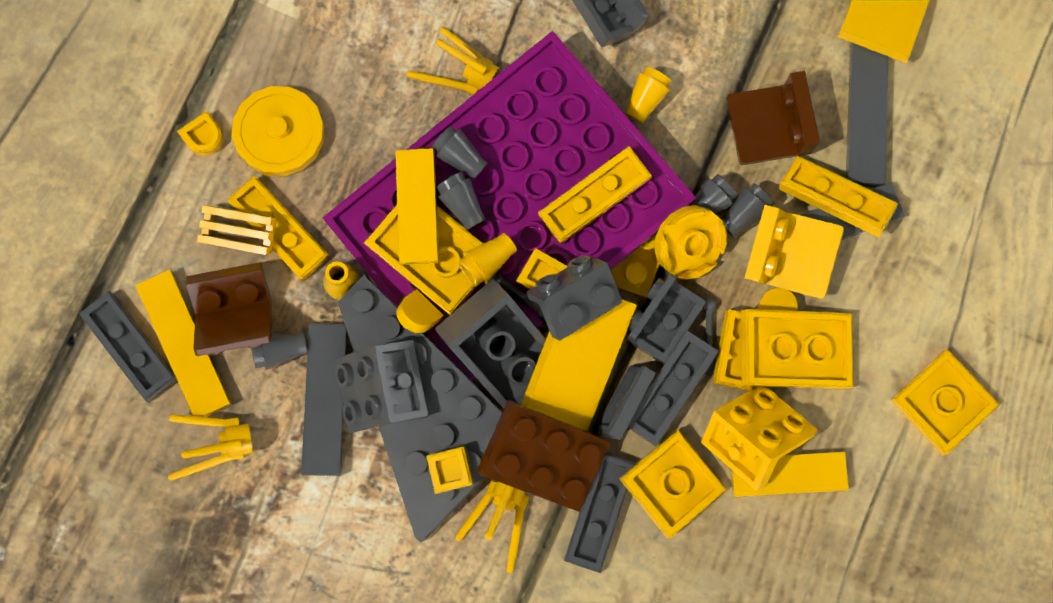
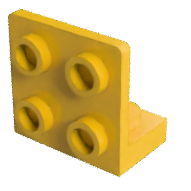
[745,205,844,299]
[701,386,817,492]

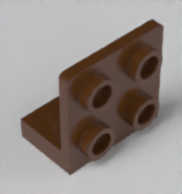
[726,71,820,165]
[186,262,272,356]

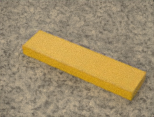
[135,269,232,417]

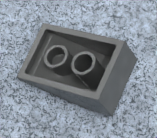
[435,279,546,408]

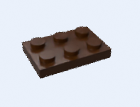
[477,400,610,512]

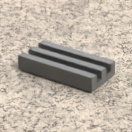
[596,365,656,440]

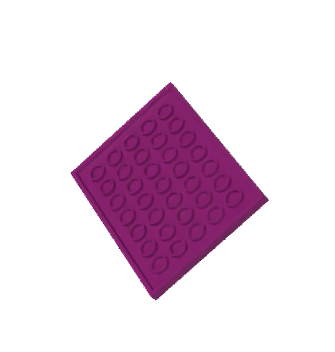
[322,31,696,383]

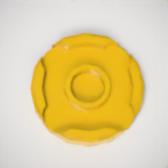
[655,205,727,280]

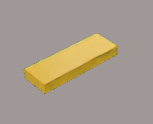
[538,146,652,245]
[395,148,439,265]
[779,155,898,238]
[227,175,330,282]
[730,452,849,497]

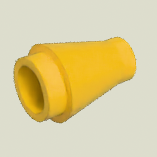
[624,67,671,124]
[458,233,517,286]
[323,262,360,299]

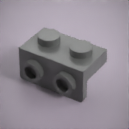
[572,0,649,48]
[526,255,623,341]
[626,273,706,365]

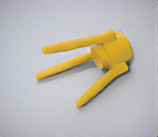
[406,27,499,95]
[168,414,253,481]
[455,481,530,573]

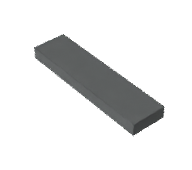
[846,43,888,187]
[301,324,348,476]

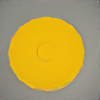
[231,86,325,177]

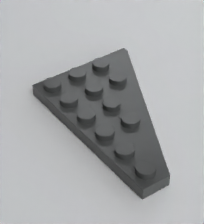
[338,275,503,543]

